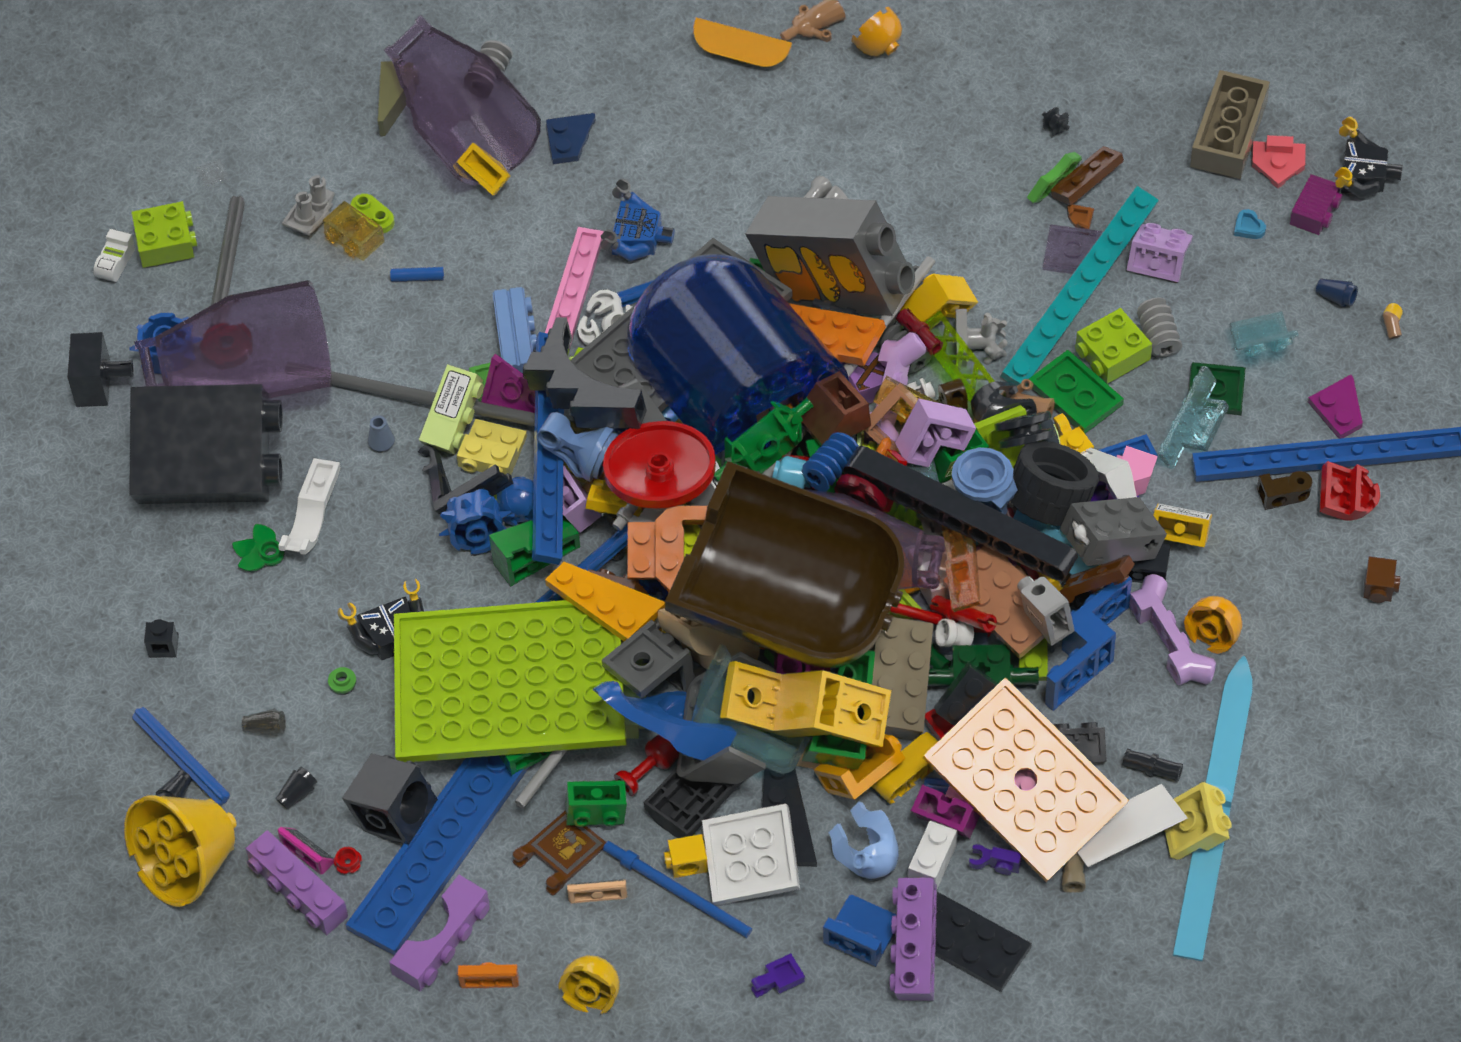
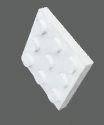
[702,804,800,906]

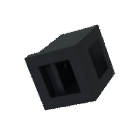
[144,619,179,658]

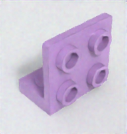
[1127,223,1193,282]

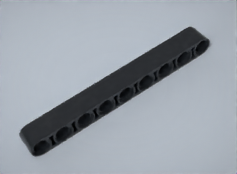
[843,446,1078,581]

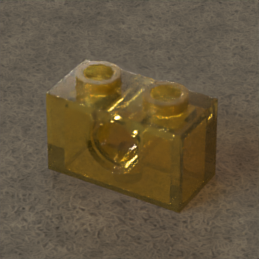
[323,201,385,261]

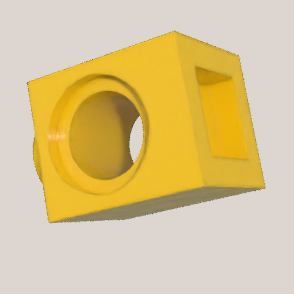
[664,834,708,878]

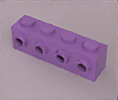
[246,830,348,936]
[890,878,937,1001]

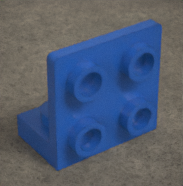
[823,895,897,967]

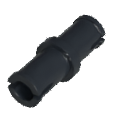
[1123,748,1183,781]

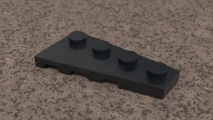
[762,760,817,867]

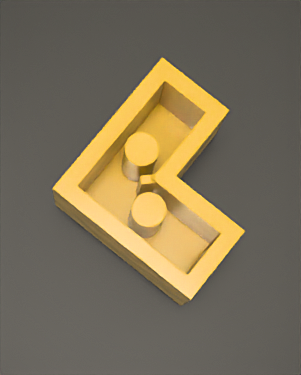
[900,274,979,330]

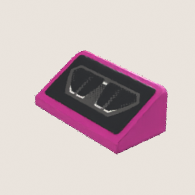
[278,827,334,875]

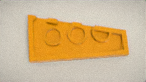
[545,562,665,641]

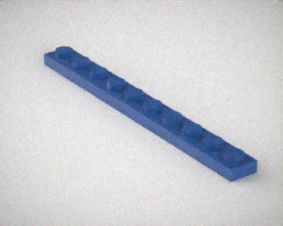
[532,332,564,565]
[1192,427,1461,482]

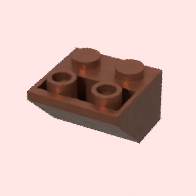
[801,371,871,447]

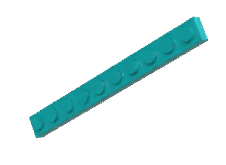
[1000,186,1159,386]

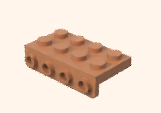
[943,546,1045,659]

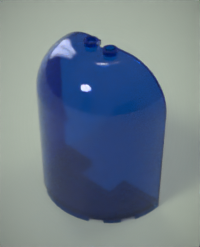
[627,254,849,455]

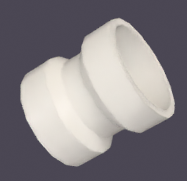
[935,618,974,647]

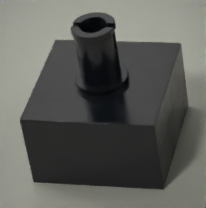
[67,332,134,407]

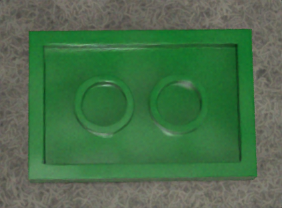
[1028,350,1124,434]

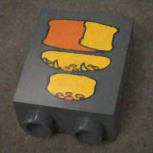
[745,196,915,316]

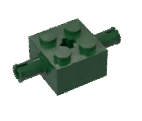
[928,645,1039,686]

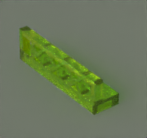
[926,311,995,403]

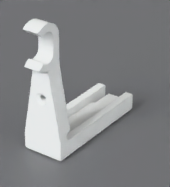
[1081,448,1137,499]

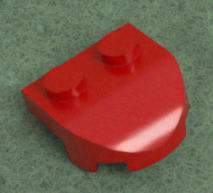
[1320,461,1380,521]

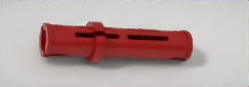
[930,595,997,632]

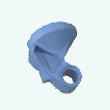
[537,412,619,482]
[952,448,1018,514]

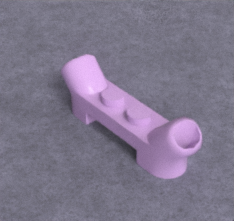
[864,332,926,444]
[1129,574,1216,685]

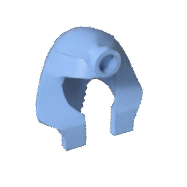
[828,802,899,879]

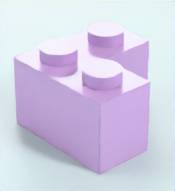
[895,398,976,467]

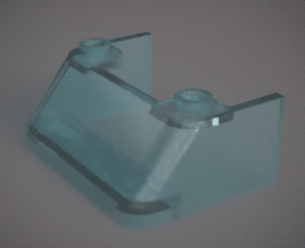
[691,644,811,774]

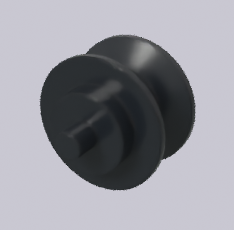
[1042,107,1070,136]

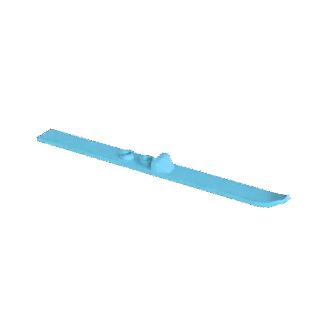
[1173,656,1252,961]

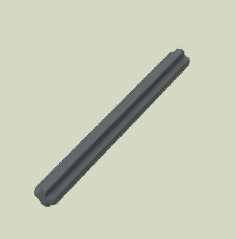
[208,196,245,325]

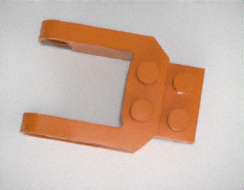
[628,506,707,592]

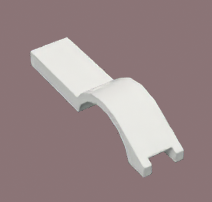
[278,458,340,555]

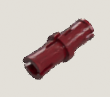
[896,308,943,355]

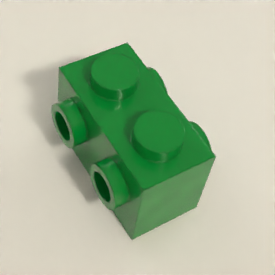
[565,781,627,827]

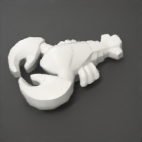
[578,290,633,345]

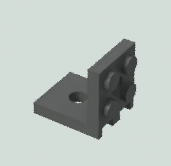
[602,620,695,699]

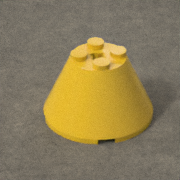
[124,795,236,907]

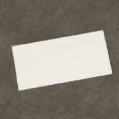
[1077,784,1188,867]

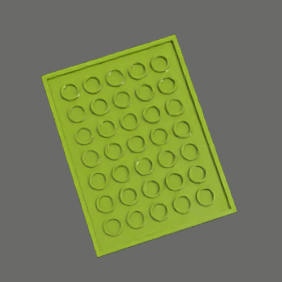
[394,600,626,762]

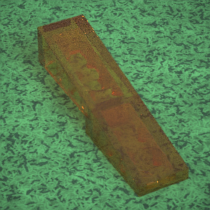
[942,525,981,612]

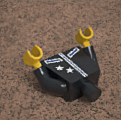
[1334,117,1403,198]
[338,579,424,661]

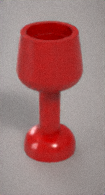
[614,734,679,796]

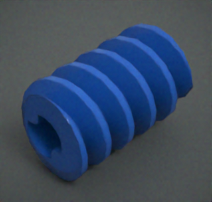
[802,432,858,493]

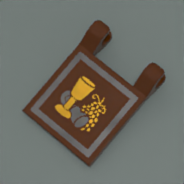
[513,810,606,896]

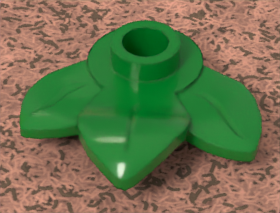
[232,524,285,571]

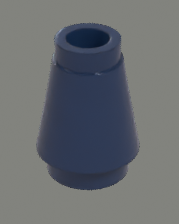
[1316,278,1358,307]

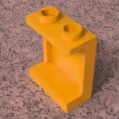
[814,734,905,800]

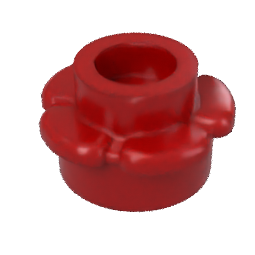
[334,847,362,874]

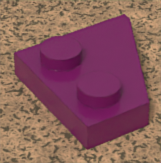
[1308,374,1363,439]

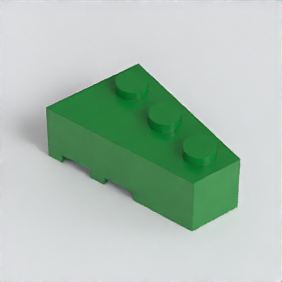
[489,515,581,587]

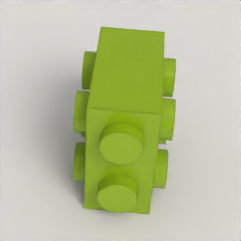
[131,201,198,268]
[1075,308,1152,384]

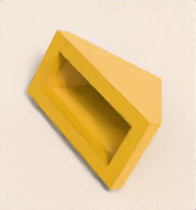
[457,143,510,196]

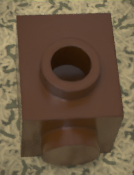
[1363,556,1401,603]

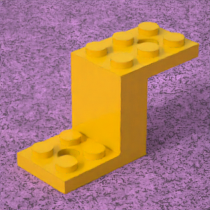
[720,661,891,747]

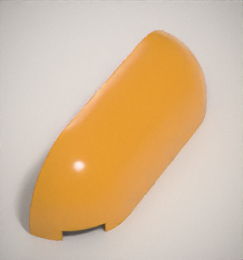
[693,17,792,67]

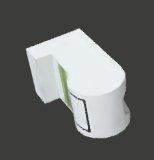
[94,229,135,282]

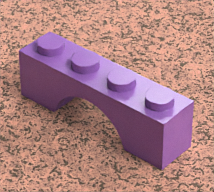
[389,875,490,992]

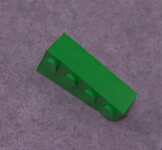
[802,650,875,769]

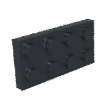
[935,891,1032,992]

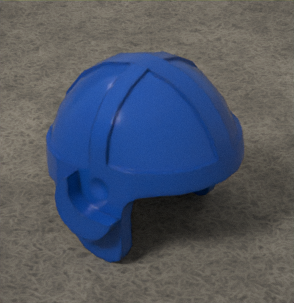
[497,477,534,526]

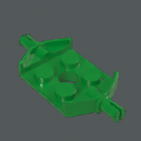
[714,398,814,481]

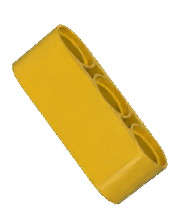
[871,732,938,804]

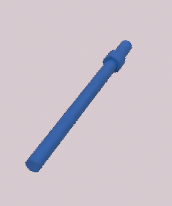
[603,841,753,938]

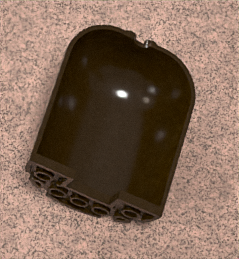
[665,461,905,668]

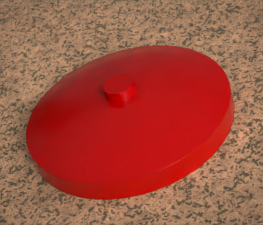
[603,421,716,509]

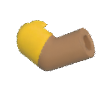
[1383,303,1403,339]

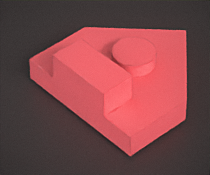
[1252,135,1306,189]

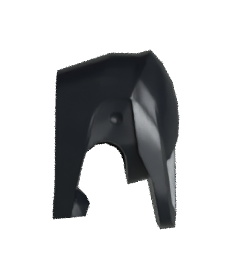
[970,381,1037,423]

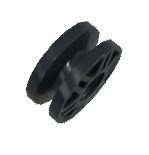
[994,411,1056,449]

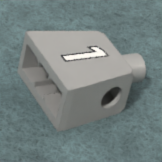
[1017,576,1075,646]

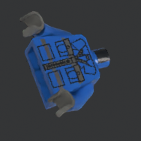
[600,179,675,261]

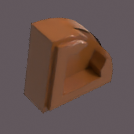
[1068,204,1094,233]

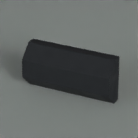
[644,739,762,838]

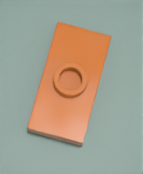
[458,962,519,988]

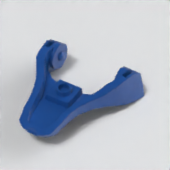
[593,681,737,760]

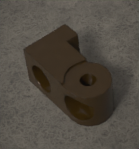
[935,378,968,412]
[1257,471,1313,510]

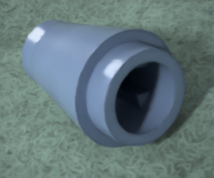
[368,416,395,452]

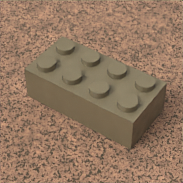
[1190,70,1270,179]
[870,617,933,740]

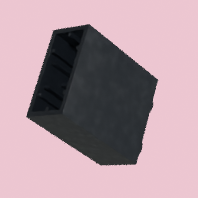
[129,384,283,504]

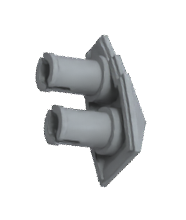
[282,176,335,236]

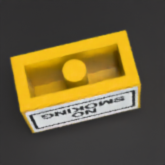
[1153,504,1212,547]

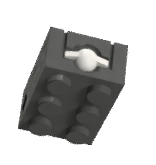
[1060,497,1167,566]

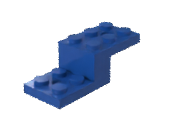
[1045,577,1132,711]

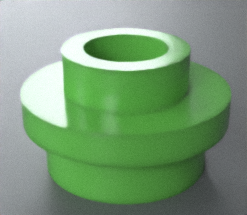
[328,667,356,694]

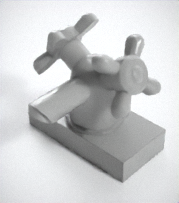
[955,309,1008,367]

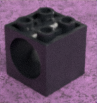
[342,753,438,845]

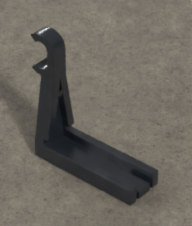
[418,445,513,515]

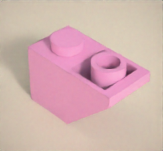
[1105,446,1158,500]

